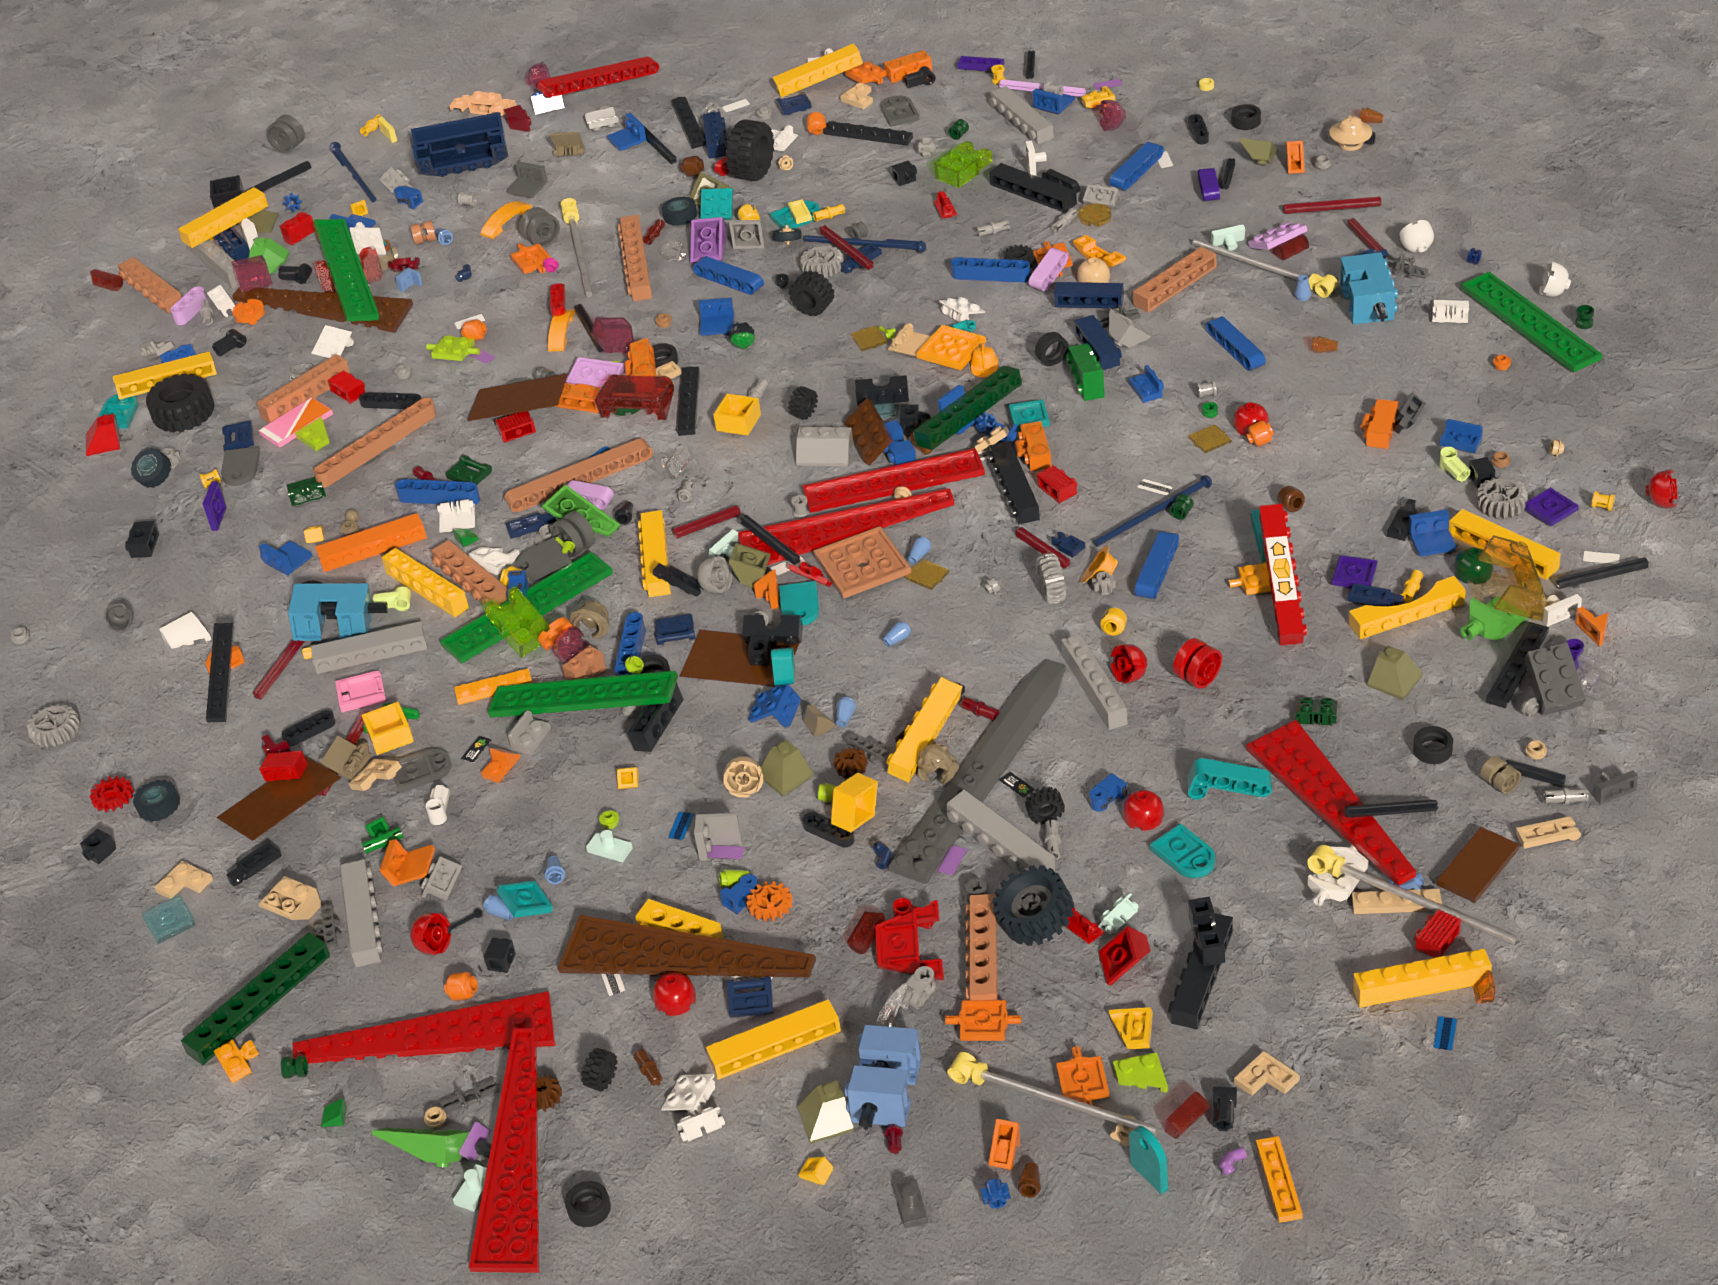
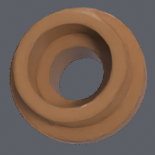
[655,313,672,328]
[1492,451,1511,468]

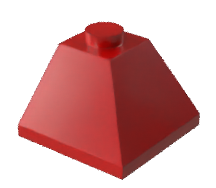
[86,414,120,456]
[1098,926,1151,986]

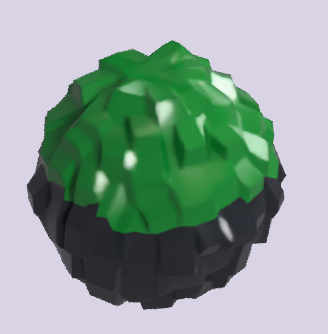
[728,322,755,349]

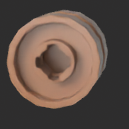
[410,220,436,245]

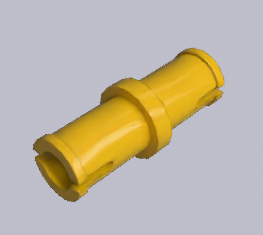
[360,114,383,136]
[812,204,845,222]
[1401,570,1423,603]

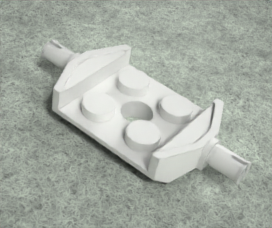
[1308,845,1368,906]

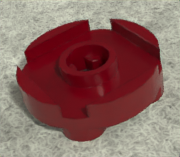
[388,257,420,272]

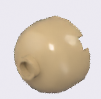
[1077,258,1110,283]
[723,756,763,797]

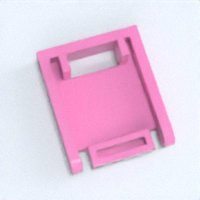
[335,671,386,712]

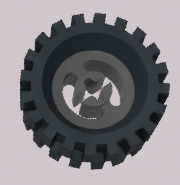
[992,865,1074,946]

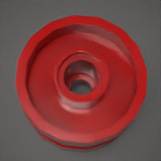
[1173,638,1222,689]

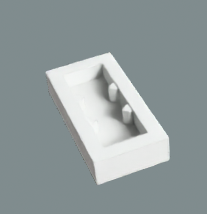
[1025,141,1047,176]
[1543,594,1582,627]

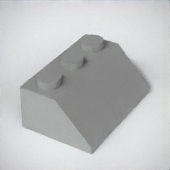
[796,427,853,466]

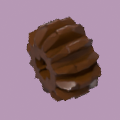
[833,746,868,779]
[537,1074,562,1112]

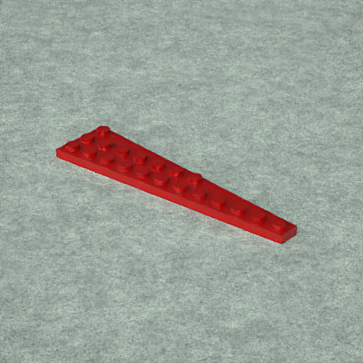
[738,488,955,566]
[1246,720,1416,886]
[293,991,556,1064]
[469,1028,540,1273]

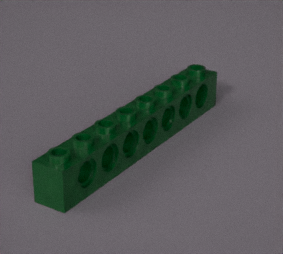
[914,365,1022,450]
[181,932,330,1065]

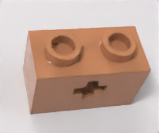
[562,645,606,680]

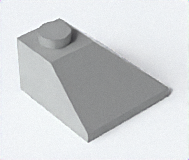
[1109,309,1151,348]

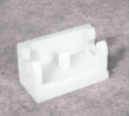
[207,285,235,317]

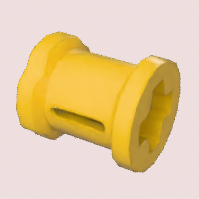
[991,65,1005,85]
[199,469,222,489]
[1591,491,1615,511]

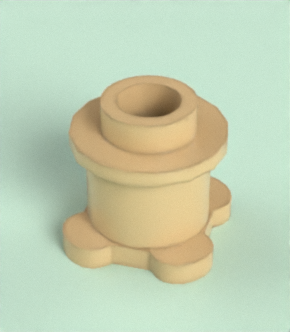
[1110,1115,1136,1147]

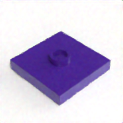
[203,481,227,531]
[1525,487,1579,526]
[1332,555,1378,588]

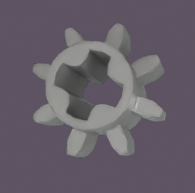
[919,138,936,157]
[161,448,180,469]
[1092,571,1116,595]

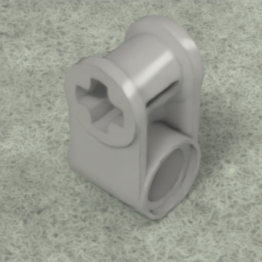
[898,966,936,1009]

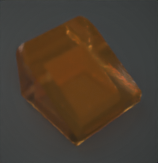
[1473,970,1495,1003]

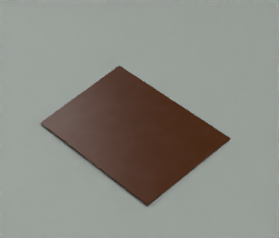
[468,373,568,421]
[680,630,800,687]
[216,756,342,841]

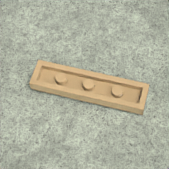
[1352,889,1442,914]

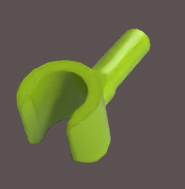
[879,326,896,340]
[556,537,575,554]

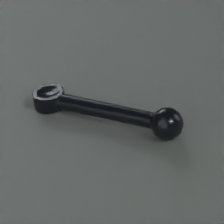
[448,909,483,934]

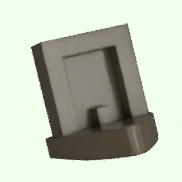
[377,247,399,270]
[803,704,835,737]

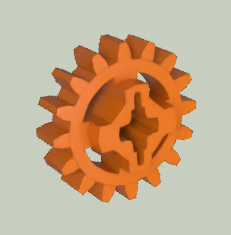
[747,881,793,922]

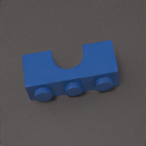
[883,420,916,466]

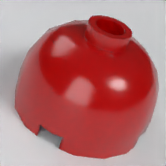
[1233,402,1269,436]
[1645,470,1678,508]
[1110,644,1147,684]
[1123,790,1164,831]
[410,913,451,955]
[653,972,696,1016]

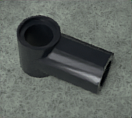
[904,66,936,88]
[278,263,312,284]
[212,329,247,357]
[1213,1086,1237,1131]

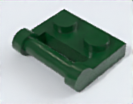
[446,455,492,485]

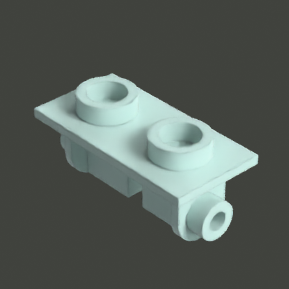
[1098,893,1139,934]

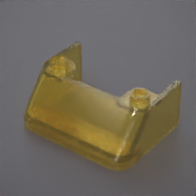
[1478,535,1547,621]

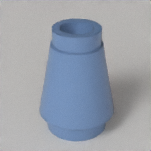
[435,228,453,245]
[1295,275,1312,301]
[907,537,931,564]
[882,621,911,647]
[836,697,856,727]
[545,856,565,884]
[483,895,513,921]

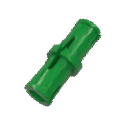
[362,827,404,855]

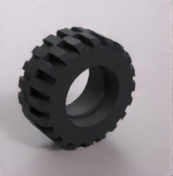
[726,119,774,181]
[146,374,214,433]

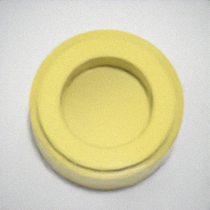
[1199,78,1214,91]

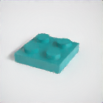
[701,188,733,220]
[1009,399,1050,431]
[497,881,553,918]

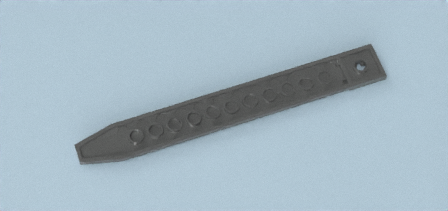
[889,660,1066,884]

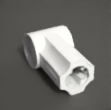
[426,785,450,825]

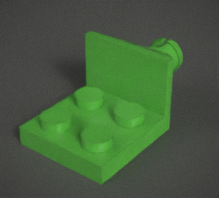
[1460,596,1528,641]

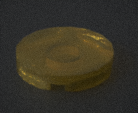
[1079,204,1111,226]

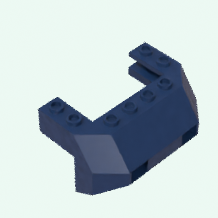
[411,112,509,177]

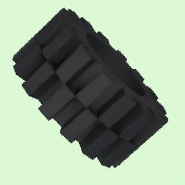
[1004,244,1034,269]
[788,386,818,420]
[1025,787,1065,825]
[581,1048,618,1092]

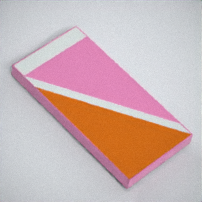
[258,397,333,448]

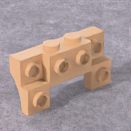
[449,91,516,116]

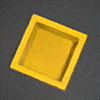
[713,394,761,436]
[362,702,414,755]
[831,773,878,832]

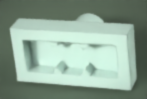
[1211,224,1245,251]
[709,529,738,558]
[586,830,633,862]
[453,1164,487,1212]

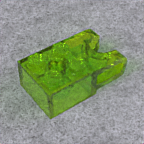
[934,141,993,188]
[484,587,550,658]

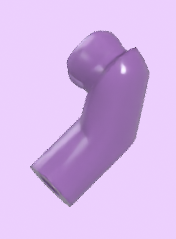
[1219,1147,1247,1175]

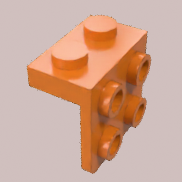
[379,839,435,887]

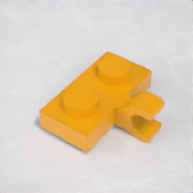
[214,1040,259,1083]

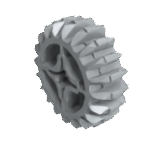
[800,245,844,278]
[1476,476,1528,519]
[1036,553,1066,604]
[27,704,80,748]

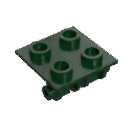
[287,477,326,506]
[1295,697,1338,726]

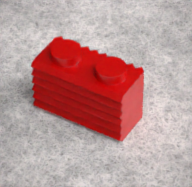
[280,212,315,245]
[327,370,365,404]
[495,411,536,443]
[1037,465,1077,503]
[259,750,308,782]
[1414,909,1461,958]

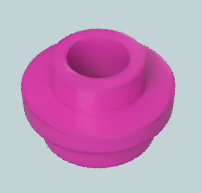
[543,258,559,272]

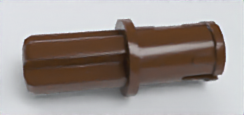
[634,1049,663,1086]

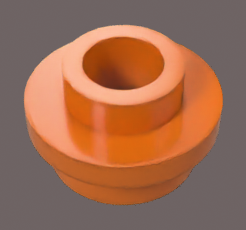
[1493,354,1511,370]

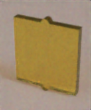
[851,326,887,352]
[1189,425,1232,453]
[905,559,949,590]

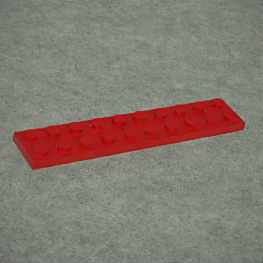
[802,448,985,513]

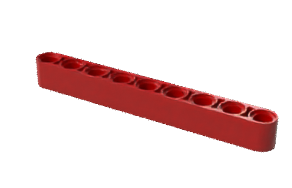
[537,56,660,97]

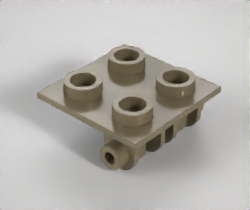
[549,131,585,157]
[320,736,372,781]

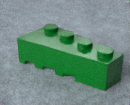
[1066,343,1105,401]

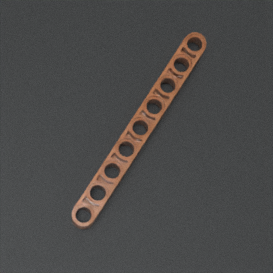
[313,398,436,488]
[504,438,653,512]

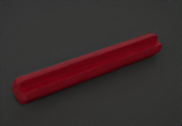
[1347,218,1384,252]
[673,505,741,539]
[1015,527,1070,568]

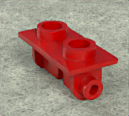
[934,191,957,219]
[1064,908,1104,945]

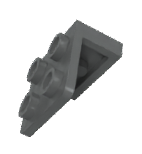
[507,161,548,198]

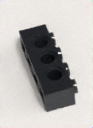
[627,682,684,752]

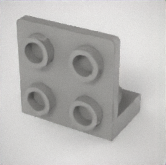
[694,813,742,861]

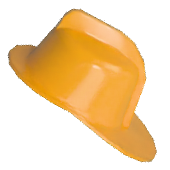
[971,343,998,378]
[1080,545,1118,583]

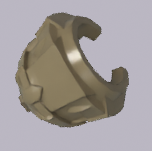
[570,601,609,639]
[917,743,960,784]

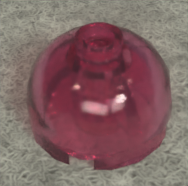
[526,62,551,92]
[1099,99,1126,131]
[553,627,588,664]

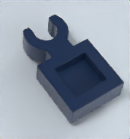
[1051,531,1085,558]

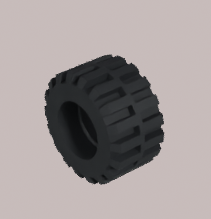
[789,270,835,316]

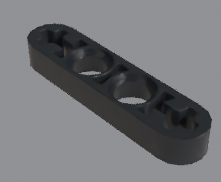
[359,392,421,409]

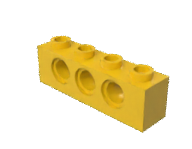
[635,899,723,939]

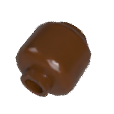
[681,156,704,177]
[1277,486,1305,512]

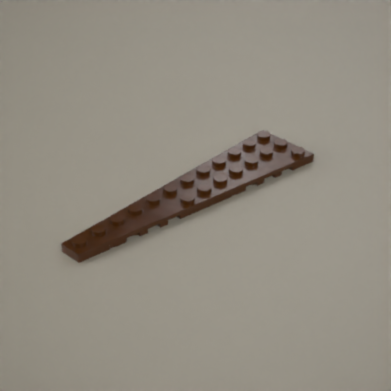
[232,286,413,333]
[557,915,816,978]

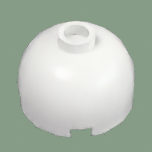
[1399,220,1434,253]
[1539,261,1571,297]

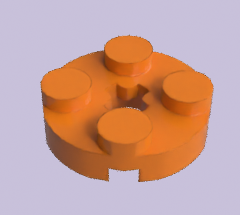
[232,299,266,325]
[537,617,573,651]

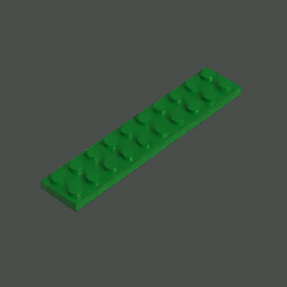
[313,219,379,322]
[1462,272,1602,373]
[440,552,613,664]
[488,671,678,718]

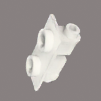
[677,1107,725,1142]

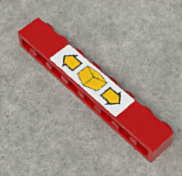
[1259,504,1307,646]

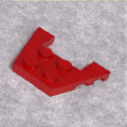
[875,900,944,980]

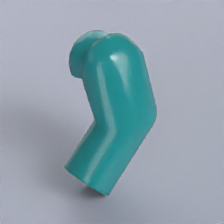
[951,320,976,332]

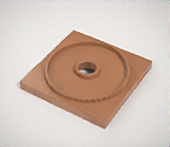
[813,526,911,599]

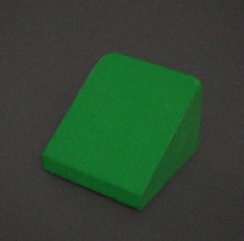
[453,529,479,548]
[365,817,391,839]
[321,1099,347,1127]

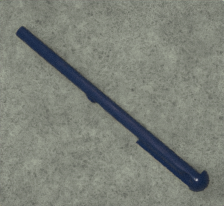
[330,142,377,202]
[804,235,926,253]
[1093,475,1212,547]

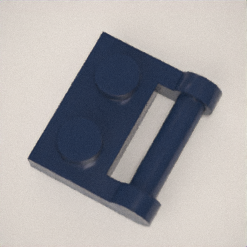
[776,92,812,115]
[222,420,254,452]
[655,614,696,645]
[727,976,774,1018]

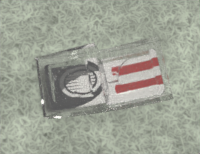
[876,984,915,1027]

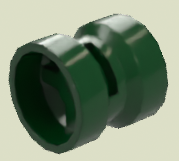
[948,119,969,140]
[1575,305,1594,329]
[1170,494,1194,520]
[281,1055,308,1079]

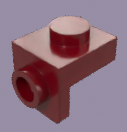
[261,734,291,756]

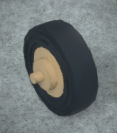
[773,225,802,245]

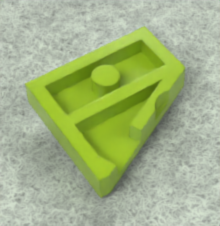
[295,417,330,451]
[1113,1052,1168,1092]

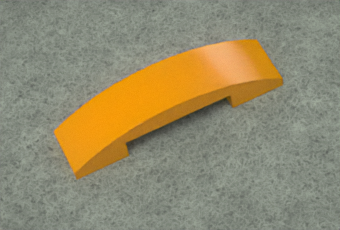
[480,201,532,239]
[1073,235,1126,267]
[548,309,575,351]

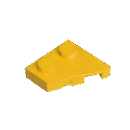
[1081,86,1115,108]
[1109,1007,1153,1049]

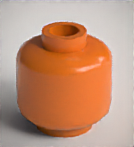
[806,112,827,135]
[461,319,487,341]
[1246,420,1274,447]
[444,972,478,1001]

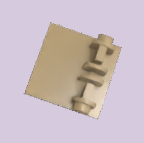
[888,323,931,357]

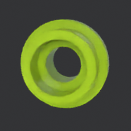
[625,656,644,674]
[599,810,619,829]

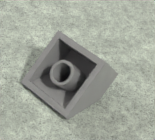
[729,220,767,249]

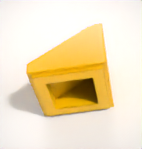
[350,200,368,216]
[304,525,324,543]
[617,767,639,789]
[798,1157,833,1185]

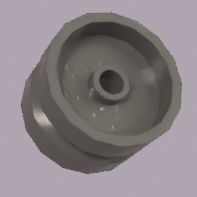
[266,115,305,153]
[519,207,560,247]
[550,511,596,558]

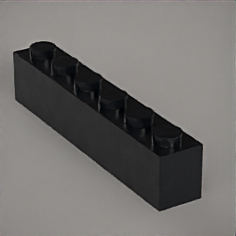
[989,163,1077,213]
[987,441,1040,525]
[1168,913,1233,1029]

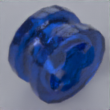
[1467,248,1482,264]

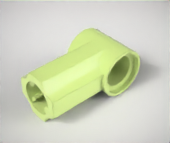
[1439,447,1471,482]
[373,587,411,611]

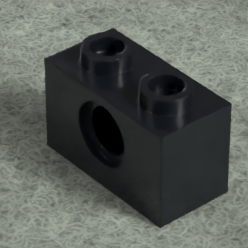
[125,521,159,558]

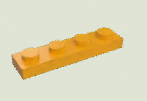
[454,668,532,705]
[1256,1136,1302,1223]

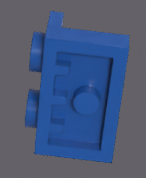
[160,344,196,363]
[1129,365,1164,403]

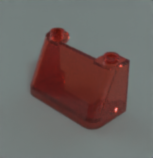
[312,245,383,293]
[595,374,675,420]

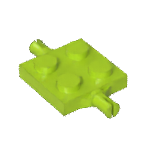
[426,335,480,361]

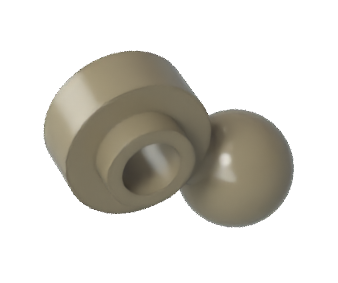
[340,510,360,537]

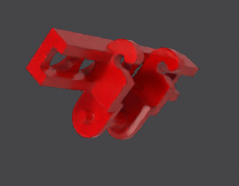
[787,562,832,587]

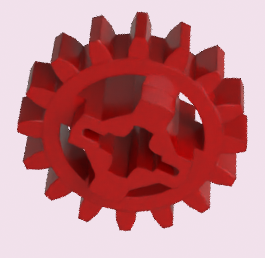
[89,775,134,812]

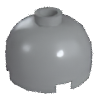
[697,556,732,594]

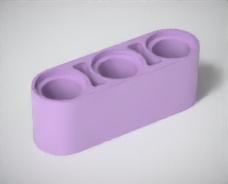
[1029,247,1069,292]
[170,286,207,325]
[567,480,614,510]

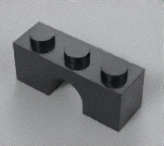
[855,375,909,406]
[742,615,803,645]
[1188,896,1225,967]

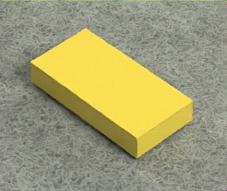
[377,116,397,143]
[788,199,812,224]

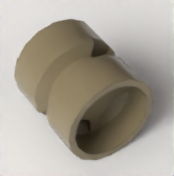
[1480,756,1521,794]

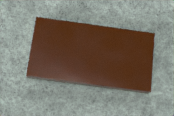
[844,398,893,465]
[1437,827,1519,903]

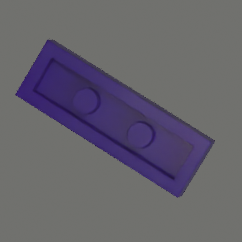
[957,56,1005,71]

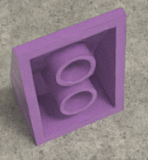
[690,217,727,264]

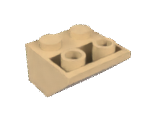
[259,876,322,920]

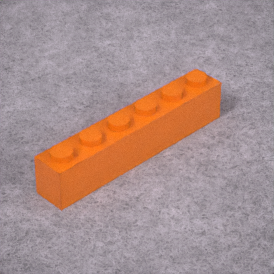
[315,513,427,572]

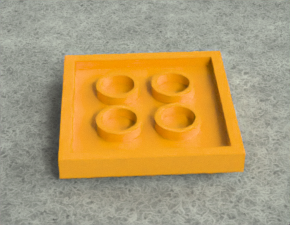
[917,325,986,370]

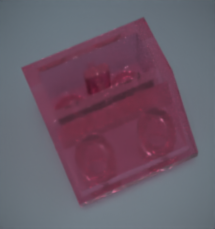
[231,255,272,291]
[591,317,634,353]

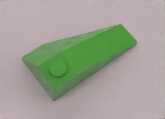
[242,238,290,288]
[542,484,620,537]
[372,1128,470,1167]

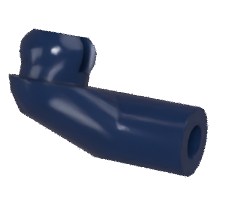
[455,264,472,282]
[872,841,892,870]

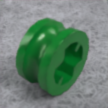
[1202,402,1218,418]

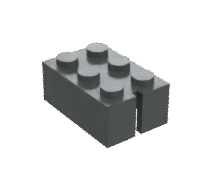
[1524,642,1586,716]

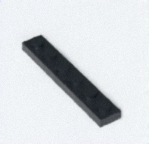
[671,97,706,149]
[823,121,913,146]
[677,366,700,436]
[1486,622,1549,708]
[206,623,234,722]

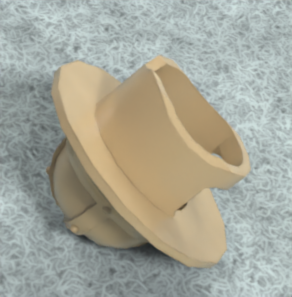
[1329,115,1372,151]

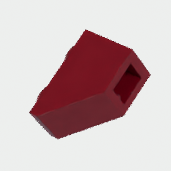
[503,105,532,132]

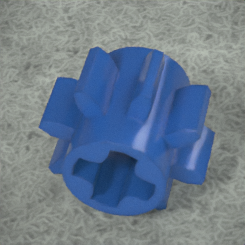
[282,193,302,213]
[975,412,997,435]
[980,1179,1011,1209]

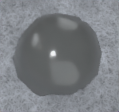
[104,602,133,632]

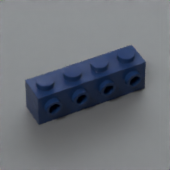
[703,111,728,159]
[213,226,250,264]
[1054,282,1124,309]
[1074,315,1122,370]

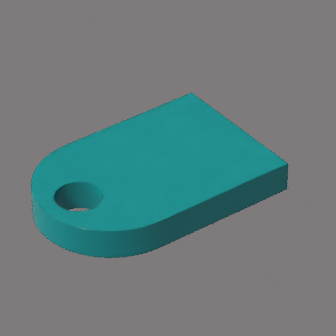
[769,200,820,229]
[98,394,139,429]
[779,581,819,626]
[1150,824,1215,878]
[1129,1126,1168,1194]

